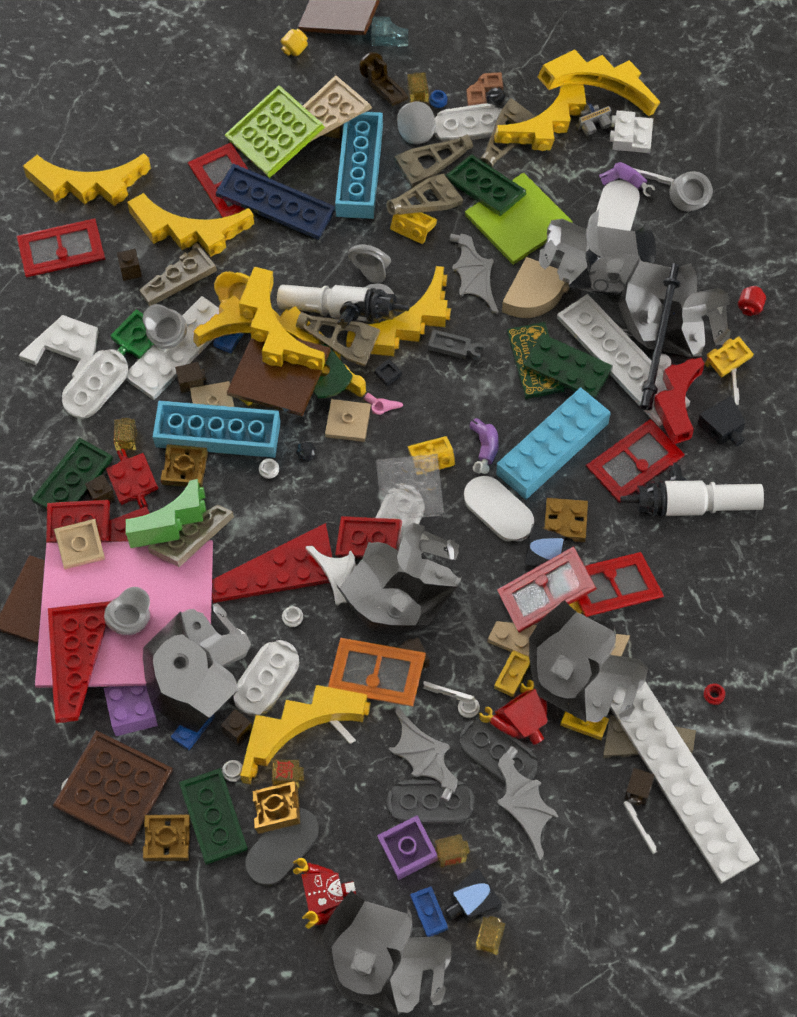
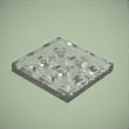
[376,454,444,519]

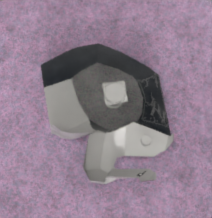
[539,208,656,296]

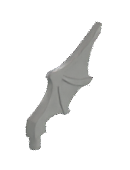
[450,234,498,314]
[389,706,458,802]
[497,746,558,861]

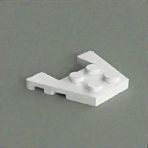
[19,315,99,378]

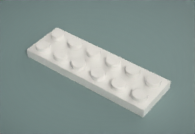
[125,296,219,400]

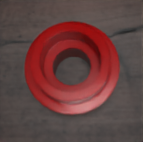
[704,684,725,705]

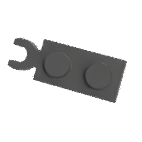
[428,329,483,360]

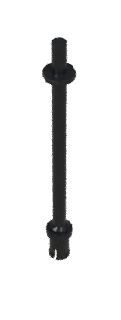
[640,263,681,411]

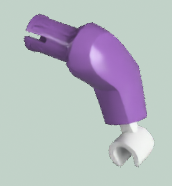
[599,162,655,196]
[470,418,498,474]

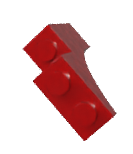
[654,357,705,445]

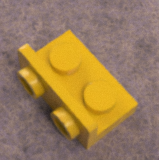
[390,212,437,244]
[705,337,754,378]
[408,436,455,475]

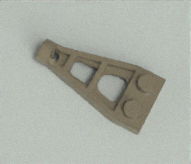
[480,98,536,167]
[395,134,473,188]
[386,174,463,215]
[296,312,380,367]

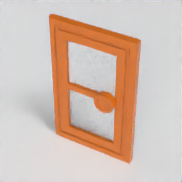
[328,638,426,707]

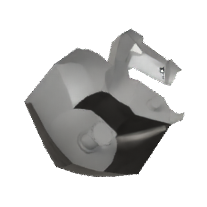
[618,256,730,357]
[337,523,462,634]
[529,600,648,722]
[143,603,251,732]
[322,890,451,1015]

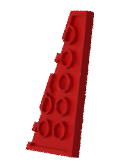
[212,523,332,603]
[48,601,111,723]

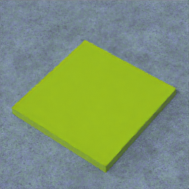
[225,85,325,178]
[465,173,573,265]

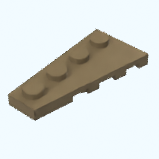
[139,243,217,306]

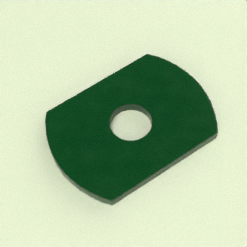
[313,344,353,398]

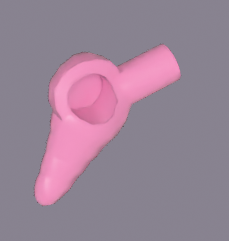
[364,393,403,415]

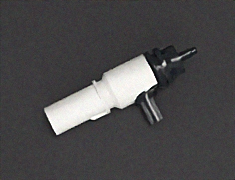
[277,285,410,329]
[620,463,764,517]

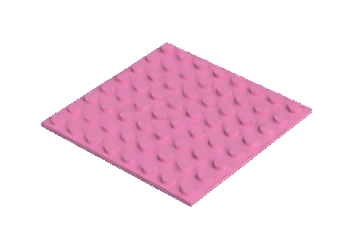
[35,540,213,688]

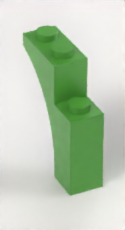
[126,479,206,548]

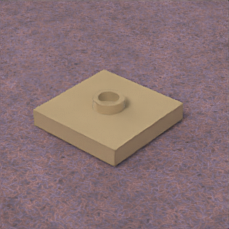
[190,381,234,407]
[325,399,371,442]
[54,519,105,570]

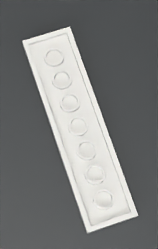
[557,294,690,426]

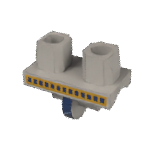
[576,103,612,136]

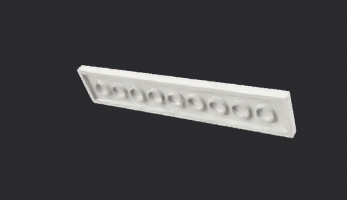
[610,682,760,884]

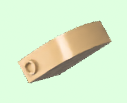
[502,257,570,318]

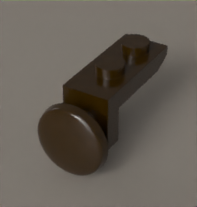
[359,52,408,106]

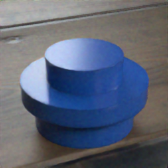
[429,90,448,108]

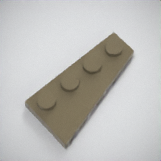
[148,504,234,567]
[603,715,696,758]

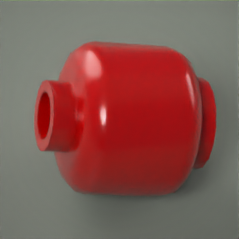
[738,286,766,316]

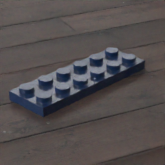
[216,163,335,240]

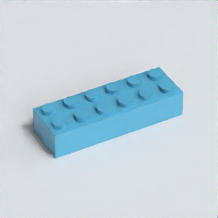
[335,112,383,219]
[496,387,610,500]
[153,401,281,458]

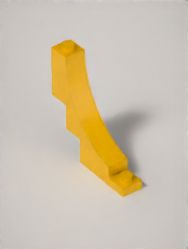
[240,685,370,784]

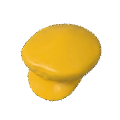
[214,271,250,303]

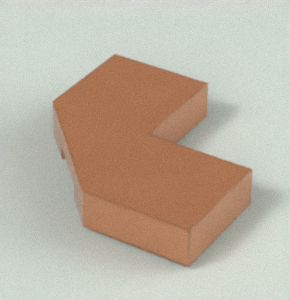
[467,72,503,106]

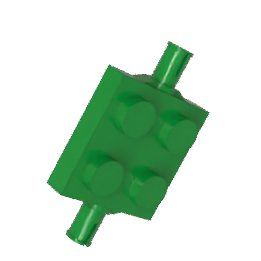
[110,309,154,359]

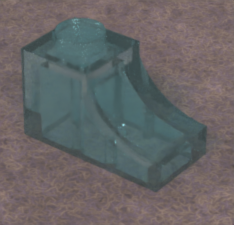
[372,16,408,46]

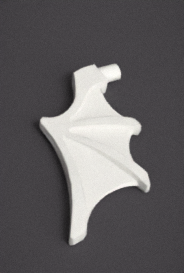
[305,546,380,608]

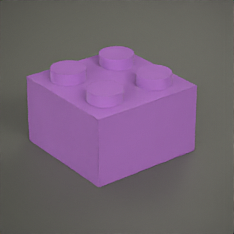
[104,686,158,736]
[377,815,438,880]

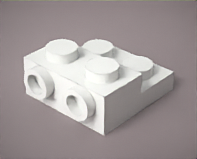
[610,111,653,153]

